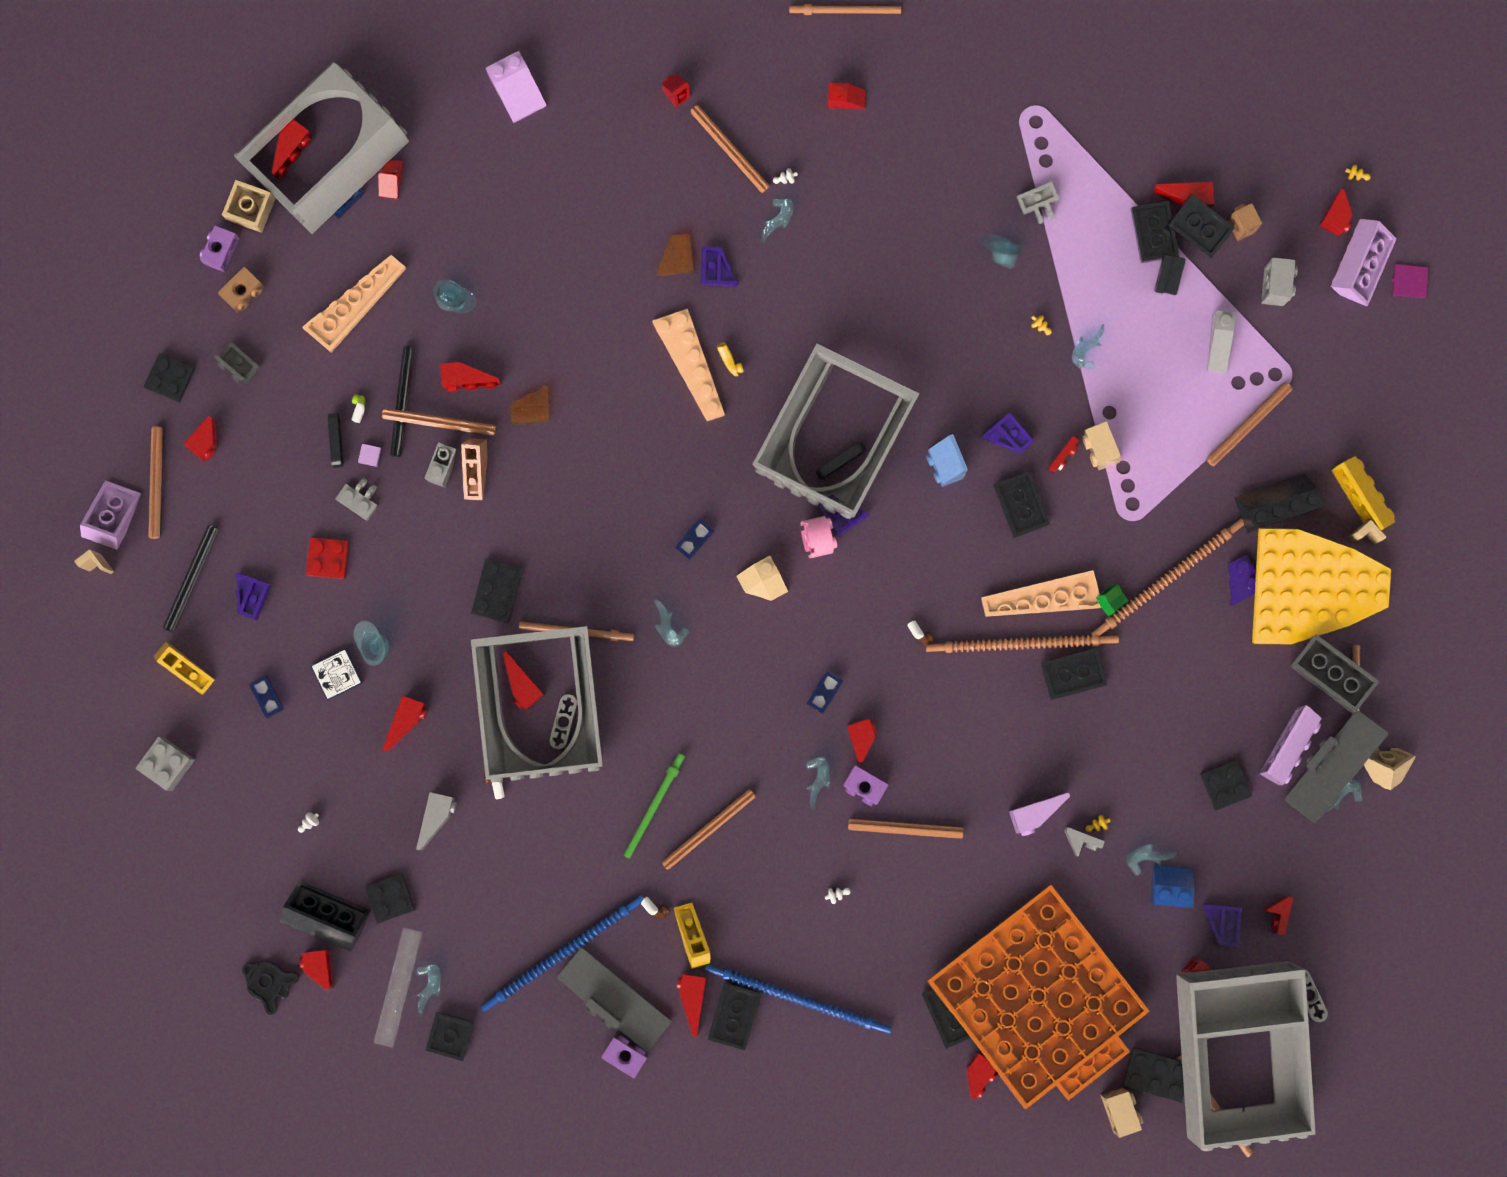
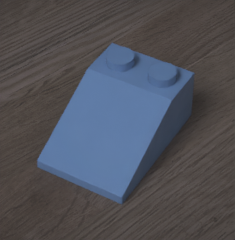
[926,434,968,487]

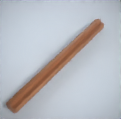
[691,105,769,193]
[1206,382,1293,466]
[382,408,496,436]
[148,426,163,539]
[662,789,756,870]
[848,819,964,839]

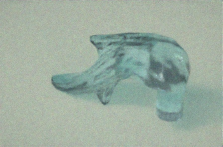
[761,199,794,243]
[1072,324,1104,369]
[654,600,689,647]
[806,757,830,810]
[1325,780,1363,813]
[1126,844,1178,875]
[416,964,441,1017]

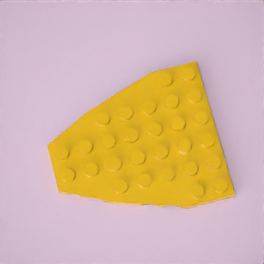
[1252,528,1391,644]

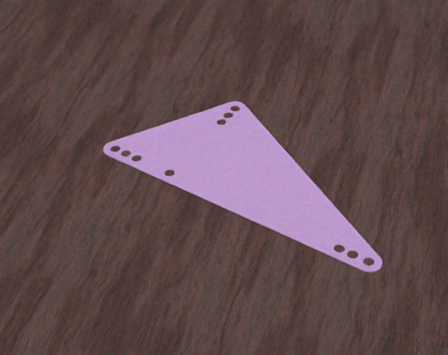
[1019,105,1292,521]

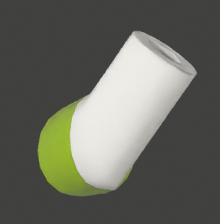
[351,394,365,423]

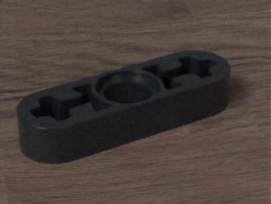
[328,413,344,468]
[816,442,867,480]

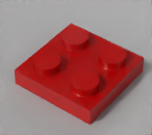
[306,537,349,579]

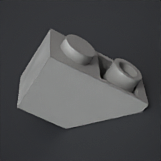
[425,442,457,488]

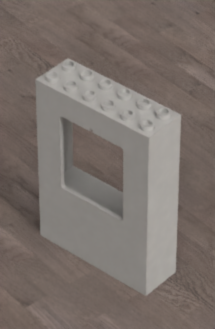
[1176,961,1316,1151]

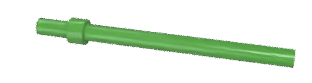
[623,753,685,859]

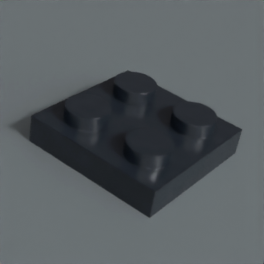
[143,353,195,403]
[1200,760,1252,810]
[365,874,415,924]
[425,1012,475,1061]

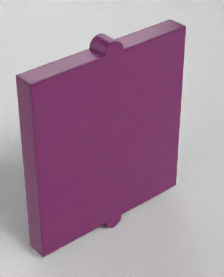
[1391,264,1429,298]

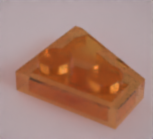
[657,234,694,276]
[510,385,550,425]

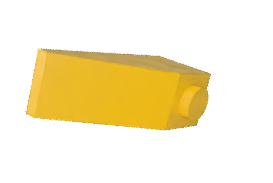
[154,642,214,695]
[674,903,710,969]

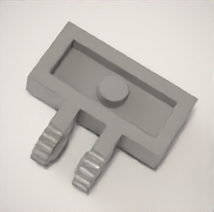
[1017,182,1059,224]
[335,478,378,521]

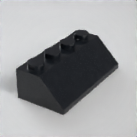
[1234,474,1325,534]
[280,881,370,952]

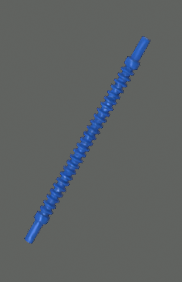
[480,895,644,1012]
[704,964,892,1034]

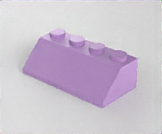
[1331,219,1397,306]
[1259,705,1322,785]

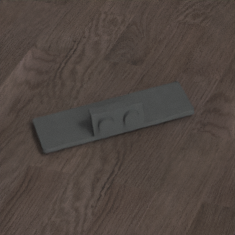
[1284,710,1388,824]
[557,948,671,1052]

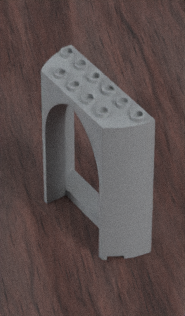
[234,62,409,234]
[753,344,919,519]
[471,626,603,783]

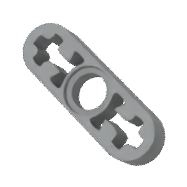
[550,694,578,750]
[1303,968,1328,1022]

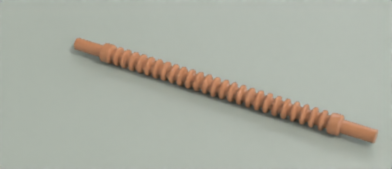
[1091,518,1244,636]
[926,635,1119,653]

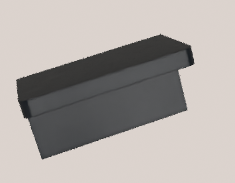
[1154,253,1186,295]

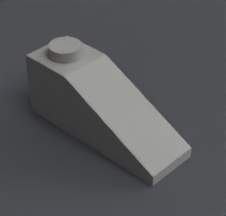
[1207,311,1236,373]
[416,792,457,850]

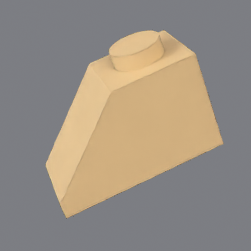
[737,556,788,601]
[1364,748,1415,790]

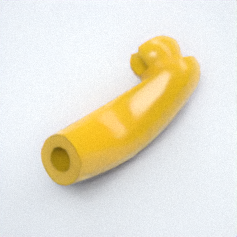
[717,342,744,376]

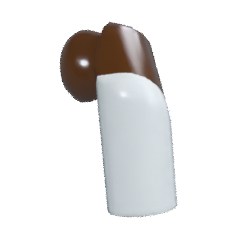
[908,621,934,645]
[484,775,505,799]
[641,897,669,919]

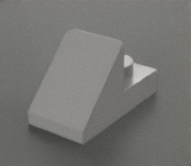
[1064,827,1105,856]

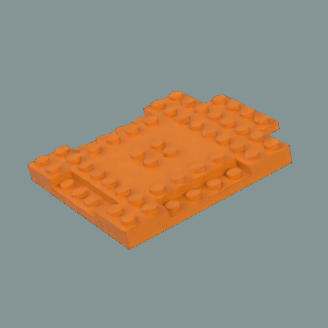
[927,885,1150,1109]

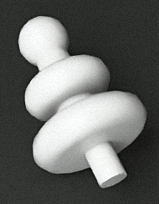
[773,168,798,184]
[298,812,319,833]
[825,888,851,904]

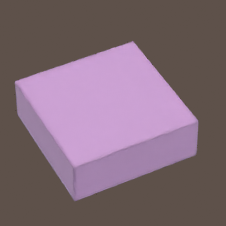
[358,444,382,467]

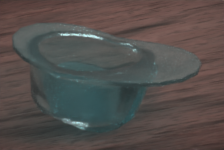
[982,235,1024,269]
[433,279,476,313]
[354,621,389,666]

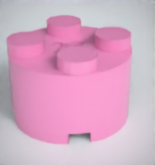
[801,516,837,558]

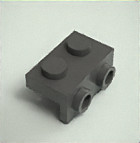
[214,342,261,384]

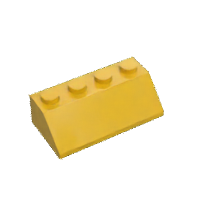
[1331,456,1396,530]

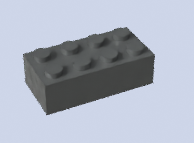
[1290,634,1380,714]

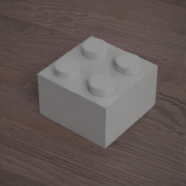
[1261,258,1298,306]
[135,737,195,791]

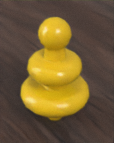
[1345,165,1371,181]
[1031,315,1052,335]
[1085,815,1111,832]

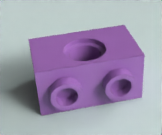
[200,225,240,272]
[843,766,888,806]
[601,1035,648,1079]

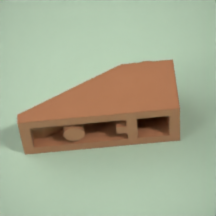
[461,438,488,500]

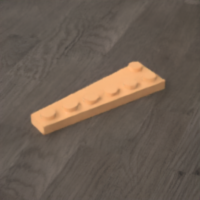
[302,255,406,353]
[652,309,725,421]
[981,570,1101,617]

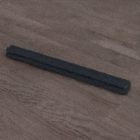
[390,346,414,457]
[163,525,218,632]

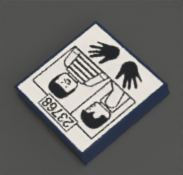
[311,649,363,701]

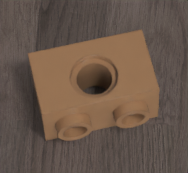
[1227,203,1262,241]
[218,267,264,313]

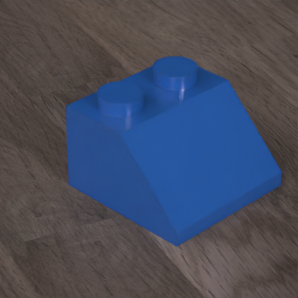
[1150,865,1195,908]

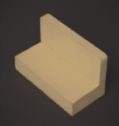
[1347,520,1386,544]
[74,549,114,574]

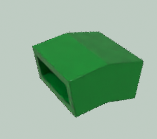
[1096,584,1129,616]

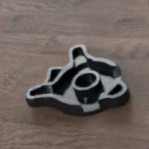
[242,961,299,1015]

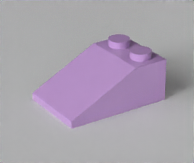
[486,51,547,123]
[80,480,141,550]
[1009,793,1070,836]

